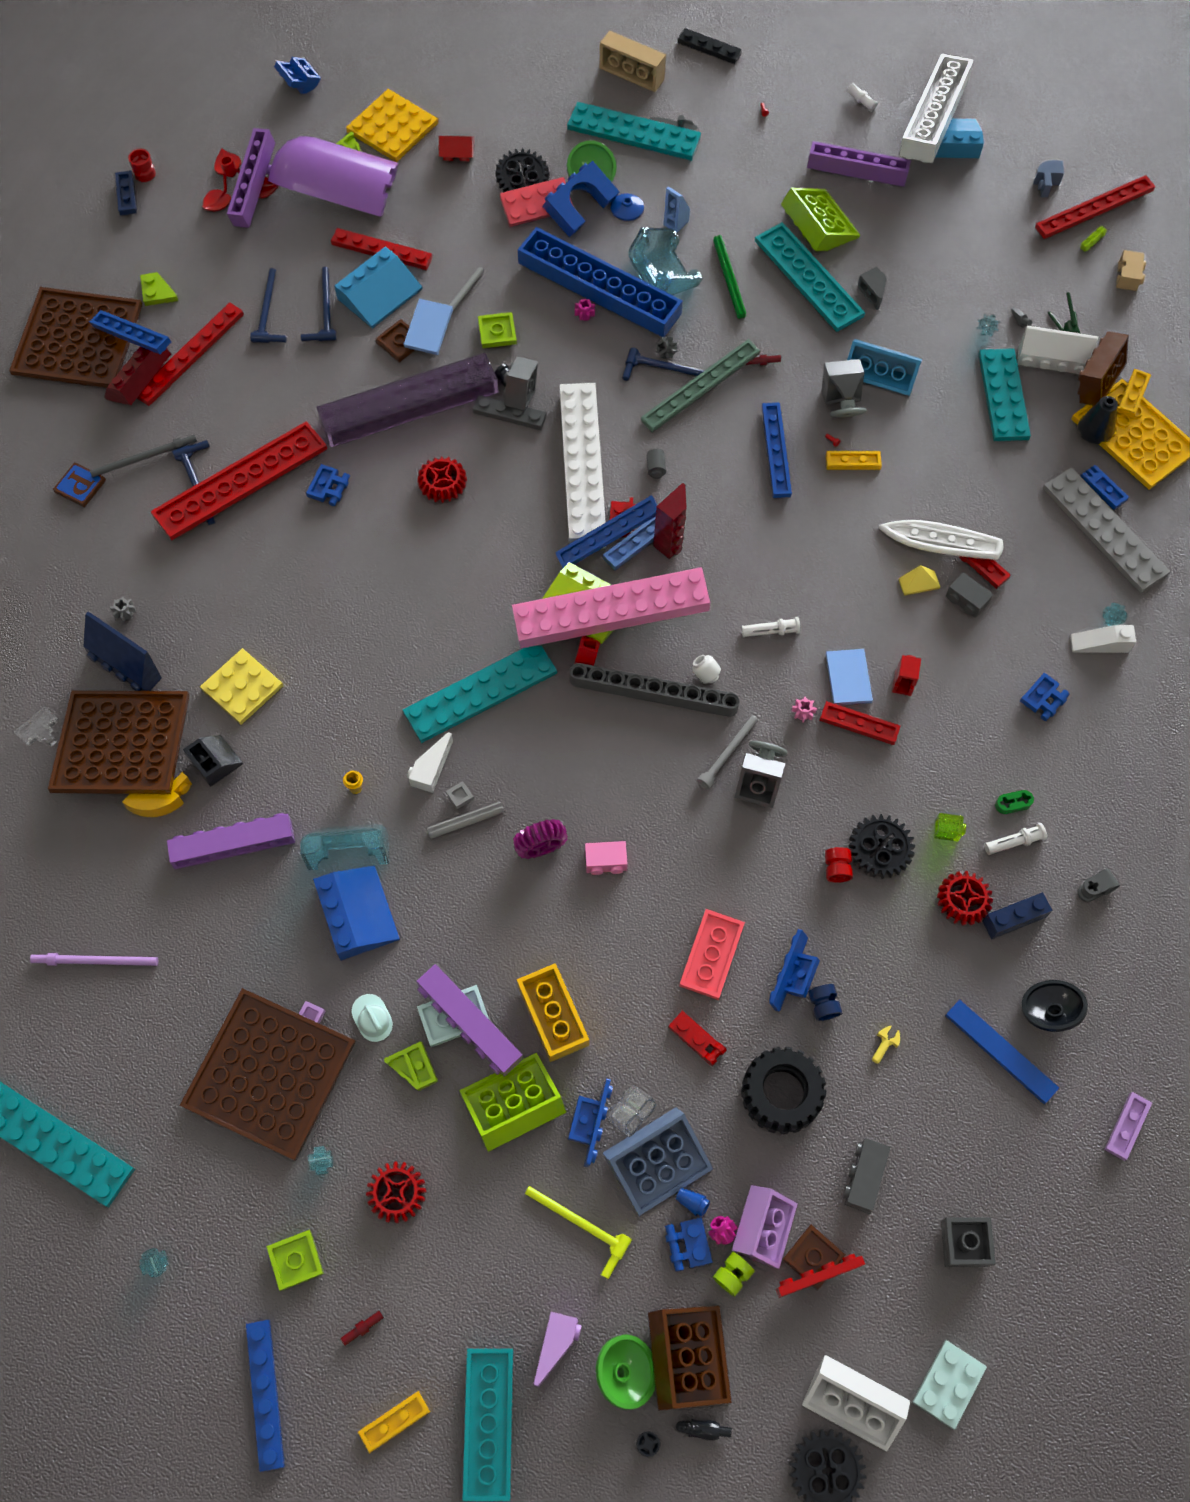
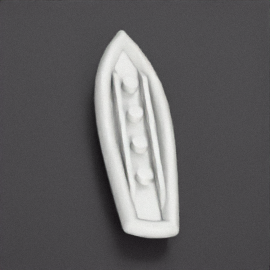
[878,520,1003,560]

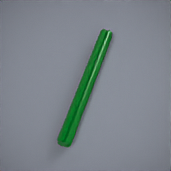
[713,235,746,319]

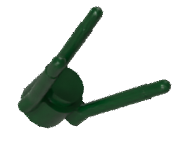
[1048,292,1080,333]

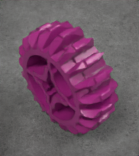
[513,819,568,859]

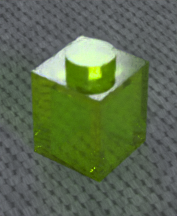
[934,813,966,842]

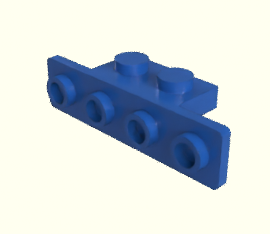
[769,929,820,1012]
[568,1078,613,1168]

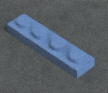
[603,517,656,570]

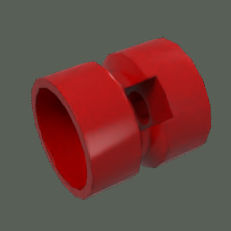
[128,149,156,182]
[825,847,853,883]

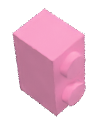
[585,841,627,875]

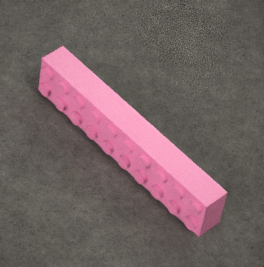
[512,567,710,648]

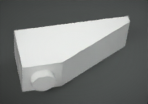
[1070,625,1136,653]
[407,732,453,793]

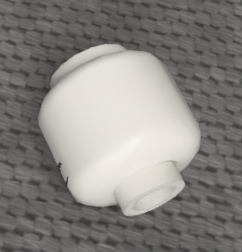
[692,655,721,684]

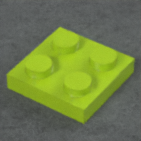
[478,312,517,348]
[266,1230,324,1291]

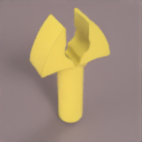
[872,1026,900,1064]

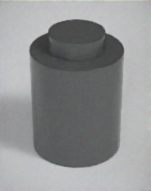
[647,449,666,479]

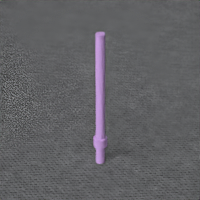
[30,953,158,966]

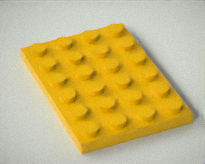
[1071,378,1190,490]

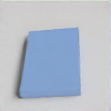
[404,298,453,355]
[825,649,873,705]

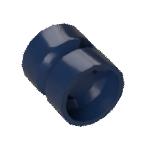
[808,984,843,1021]

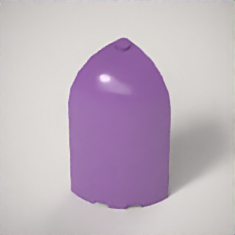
[267,136,398,217]

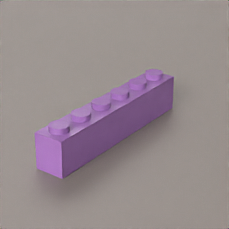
[227,128,275,228]
[807,141,911,187]
[167,813,295,869]
[417,964,523,1077]

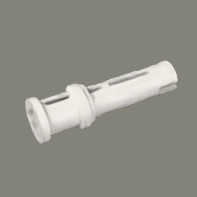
[741,617,800,638]
[984,823,1047,855]

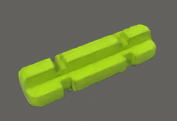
[1080,226,1107,252]

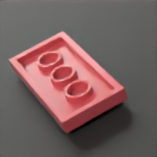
[500,177,574,227]
[679,909,745,1000]

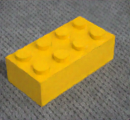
[517,963,589,1062]

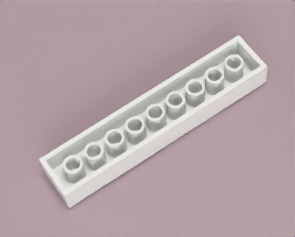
[900,54,973,163]
[560,383,606,548]

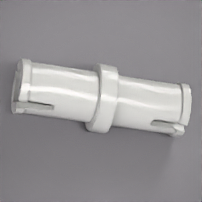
[847,83,878,112]

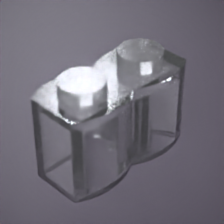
[606,1085,657,1137]

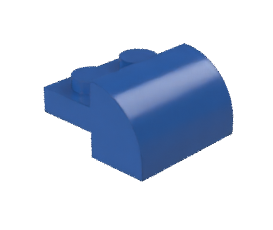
[274,57,321,94]

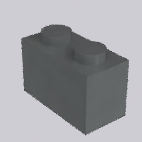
[946,572,993,618]

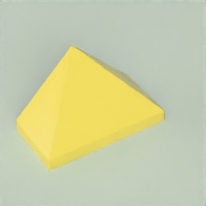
[899,565,940,596]

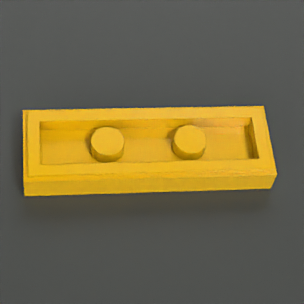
[1117,368,1151,418]
[826,451,882,470]
[358,1391,430,1453]

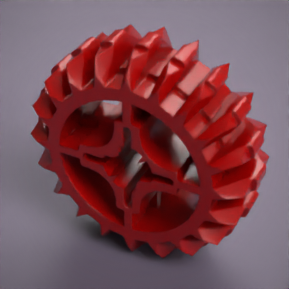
[417,455,467,503]
[937,871,993,926]
[366,1161,427,1224]

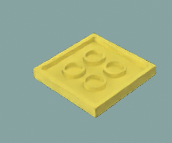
[200,648,283,725]

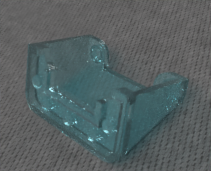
[629,227,703,295]
[300,824,389,870]

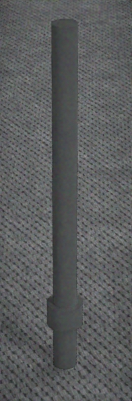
[90,435,197,478]

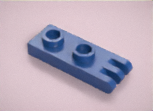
[1080,465,1129,510]

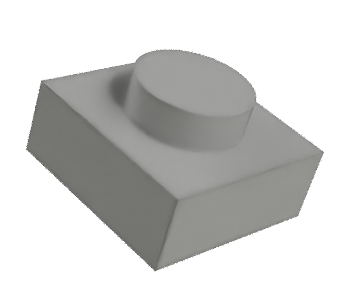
[446,781,474,809]

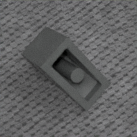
[857,267,887,310]

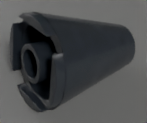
[1078,396,1118,444]

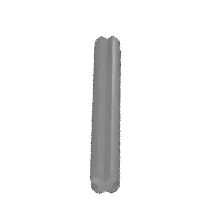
[427,802,504,838]

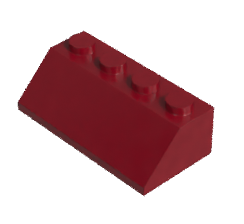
[104,347,171,406]
[653,483,687,559]

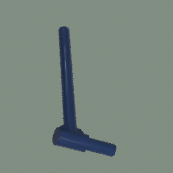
[301,267,337,342]
[250,268,287,343]
[622,348,704,381]
[172,440,215,525]

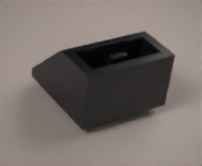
[183,735,243,787]

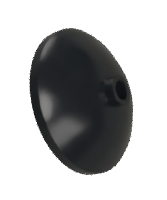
[1022,980,1088,1032]

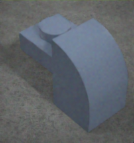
[1033,160,1064,198]

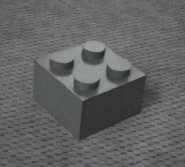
[503,357,538,411]
[941,1217,996,1267]

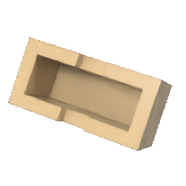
[1116,250,1146,291]

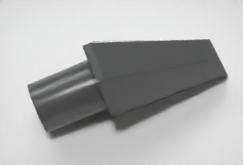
[1011,307,1032,328]

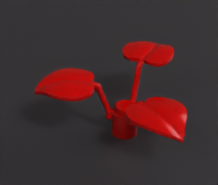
[202,148,279,211]

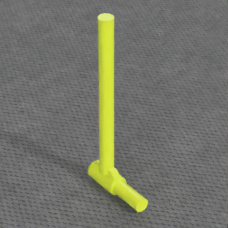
[525,1186,632,1279]

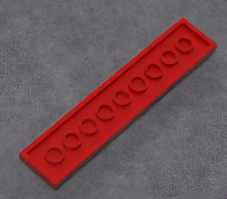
[151,421,327,541]

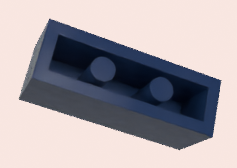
[982,892,1053,940]

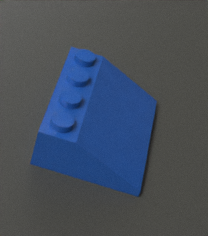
[313,865,400,961]

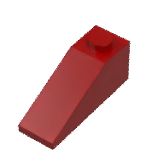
[574,636,600,666]

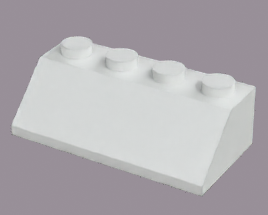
[1017,326,1098,375]
[802,1355,910,1451]

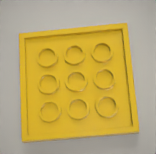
[346,89,438,162]

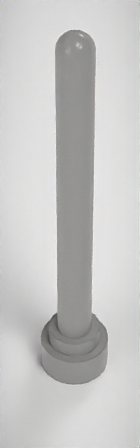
[449,267,484,312]
[697,715,757,790]

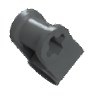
[1078,868,1120,902]

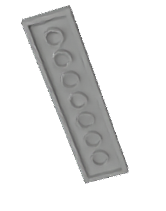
[1042,467,1171,594]

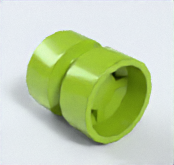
[712,1252,755,1297]

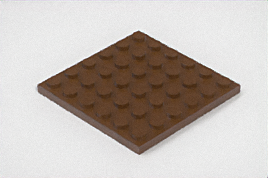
[9,287,143,388]
[48,690,189,794]
[179,988,356,1161]

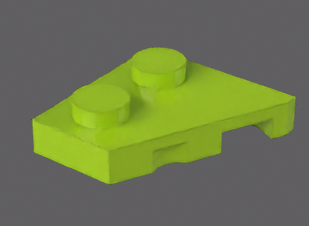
[384,1041,438,1091]

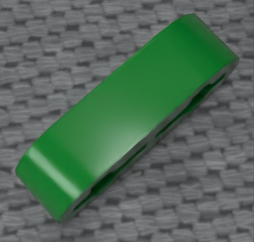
[995,790,1034,814]

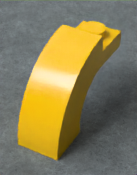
[122,772,192,817]

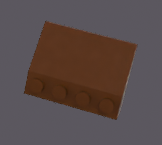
[648,1306,732,1411]

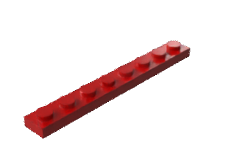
[1035,175,1156,239]
[137,302,244,406]

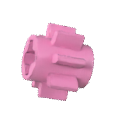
[792,697,817,723]

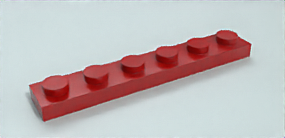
[331,228,433,271]

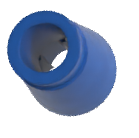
[676,1188,710,1217]

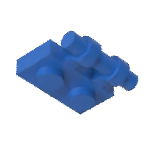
[306,464,350,506]
[1020,672,1070,721]
[665,1217,713,1272]

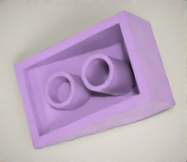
[533,1312,581,1387]

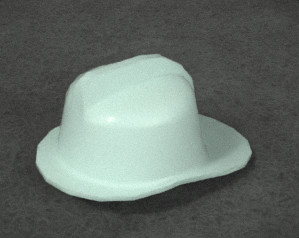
[351,994,393,1042]

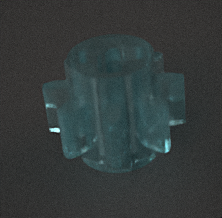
[977,314,1000,336]
[1103,603,1127,626]
[308,1146,333,1175]
[139,1248,168,1277]

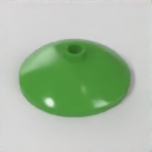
[567,140,616,182]
[596,1335,656,1410]

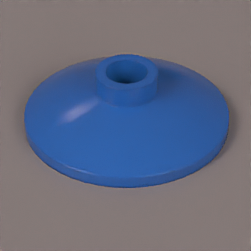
[611,193,644,221]

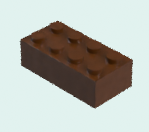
[1078,331,1129,406]

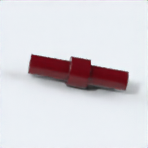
[746,354,781,366]
[340,1310,384,1346]

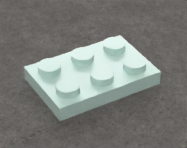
[417,985,489,1047]
[912,1340,987,1430]

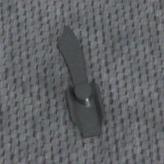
[650,115,697,131]

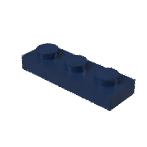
[115,170,137,216]

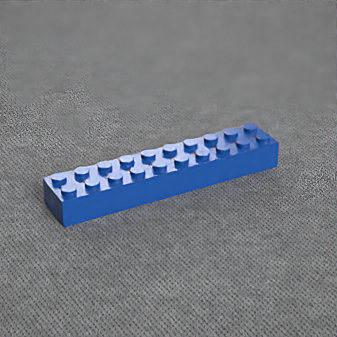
[518,227,683,337]

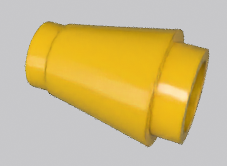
[343,771,363,794]

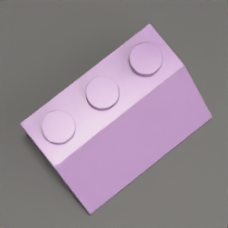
[732,1185,797,1269]

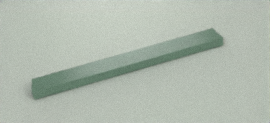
[641,339,760,432]

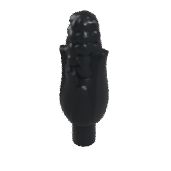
[676,1419,732,1441]

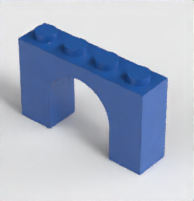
[542,161,620,238]

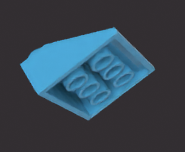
[911,118,984,158]
[334,246,423,328]

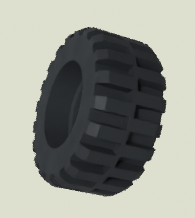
[741,1047,827,1134]

